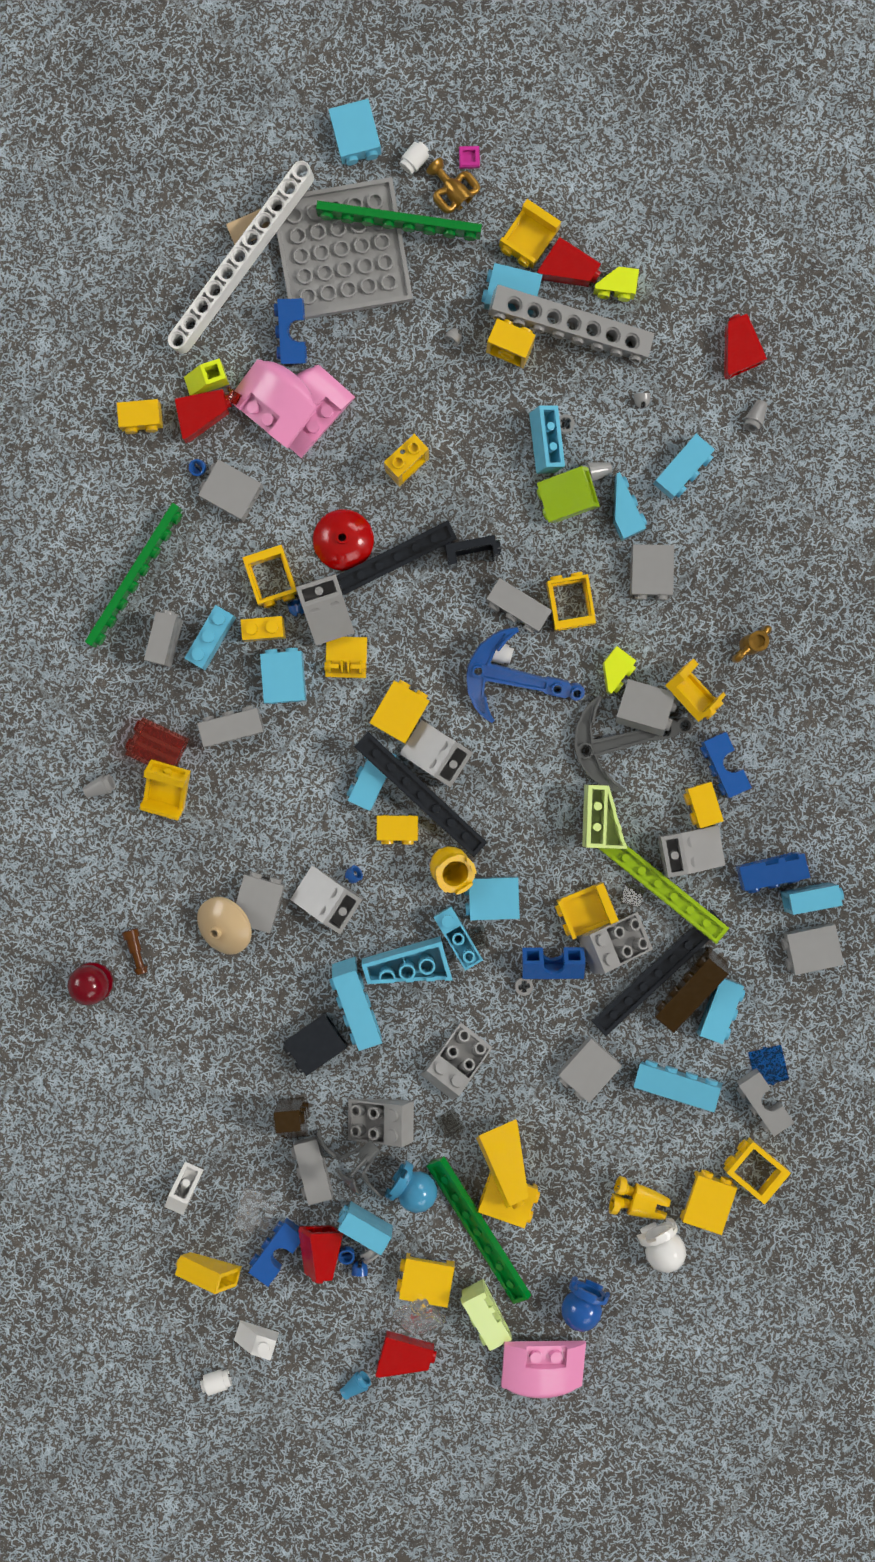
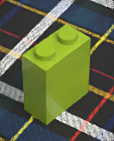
[537,466,600,523]

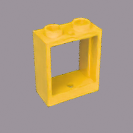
[384,434,429,487]
[242,545,298,608]
[546,572,596,632]
[723,1137,791,1205]

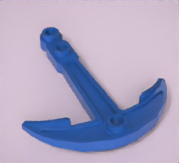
[466,627,585,723]

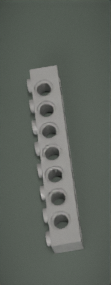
[488,284,655,363]

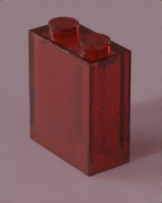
[125,717,190,767]

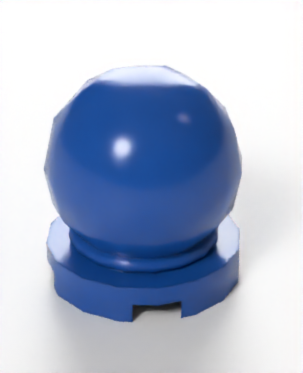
[561,1276,610,1332]

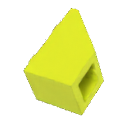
[593,267,639,302]
[184,358,229,395]
[603,646,636,695]

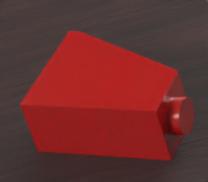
[537,237,601,287]
[724,314,767,380]
[175,389,232,443]
[298,1225,343,1284]
[375,1330,437,1378]

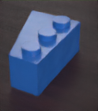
[736,852,811,893]

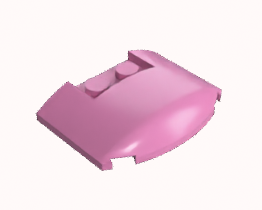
[230,359,318,448]
[289,365,355,458]
[501,1341,586,1398]

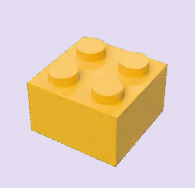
[486,318,536,369]

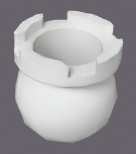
[637,1218,686,1273]

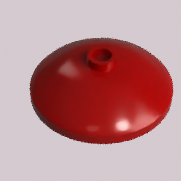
[313,509,374,571]

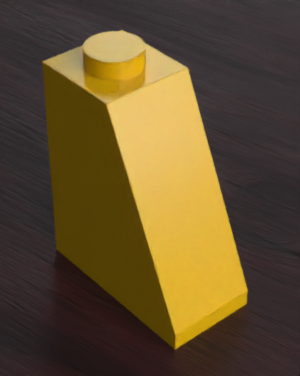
[175,1252,242,1294]

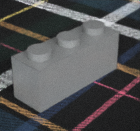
[486,578,552,634]
[197,705,265,748]
[291,1136,334,1205]

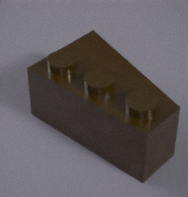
[274,1097,310,1139]

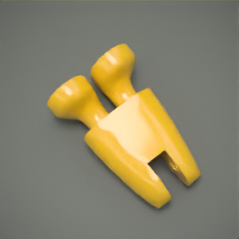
[609,1176,671,1220]

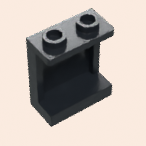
[445,535,502,570]
[283,1012,348,1076]

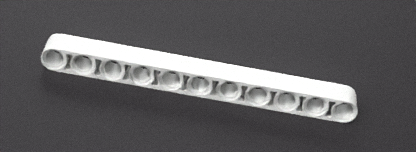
[168,161,314,354]

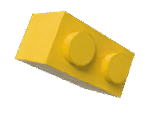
[117,399,163,434]
[241,616,286,642]
[683,782,724,828]
[377,815,418,845]

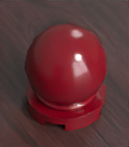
[67,962,114,1006]

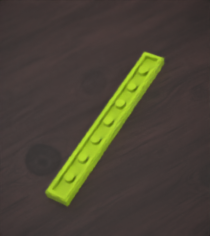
[598,846,729,944]

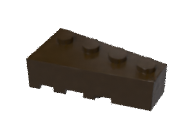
[655,947,729,1033]

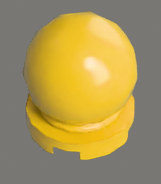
[430,846,477,894]

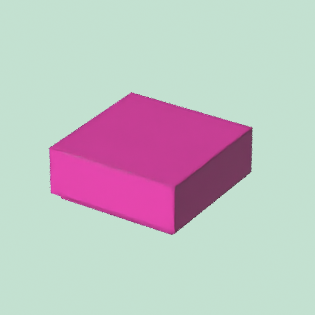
[459,146,480,169]

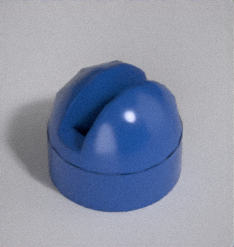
[189,459,207,476]
[287,599,304,617]
[345,865,363,884]
[338,1246,355,1265]
[351,1261,368,1277]

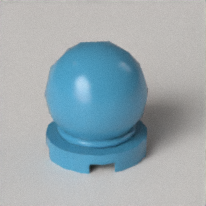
[385,1160,437,1213]

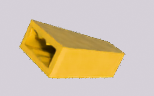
[476,1119,529,1209]

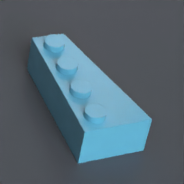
[362,936,452,984]
[329,957,382,1051]
[634,1059,723,1112]

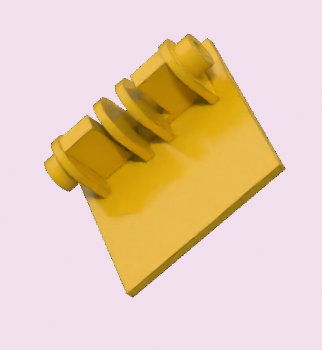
[324,637,367,678]

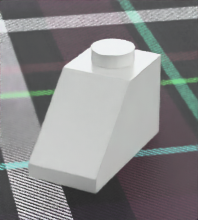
[165,1162,203,1215]
[234,1320,279,1360]

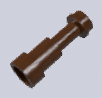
[122,928,148,975]

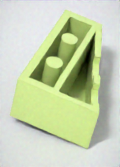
[582,785,627,849]
[460,1279,512,1351]

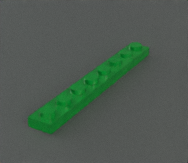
[316,200,482,241]
[85,502,183,648]
[427,1156,531,1304]

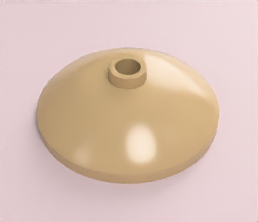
[197,897,252,954]

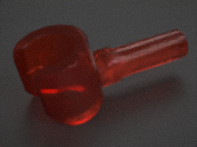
[226,386,242,405]

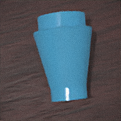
[340,1371,371,1400]

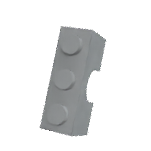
[736,1068,794,1136]

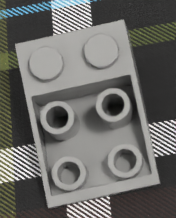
[296,574,355,645]
[399,720,473,787]
[658,825,726,878]
[290,865,364,934]
[578,912,653,975]
[420,1022,493,1100]
[348,1099,414,1147]

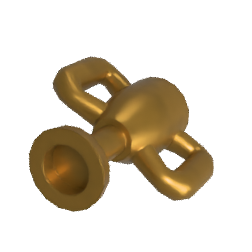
[426,157,481,214]
[732,625,772,663]

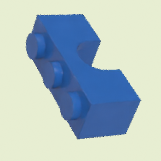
[274,298,307,364]
[700,732,752,798]
[522,947,586,979]
[248,1217,300,1287]

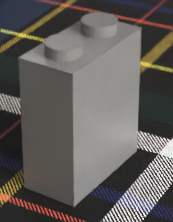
[198,459,263,522]
[630,544,674,601]
[144,609,183,668]
[616,679,678,737]
[236,871,285,933]
[781,923,844,975]
[557,1035,622,1103]

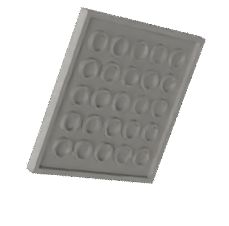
[274,177,413,322]

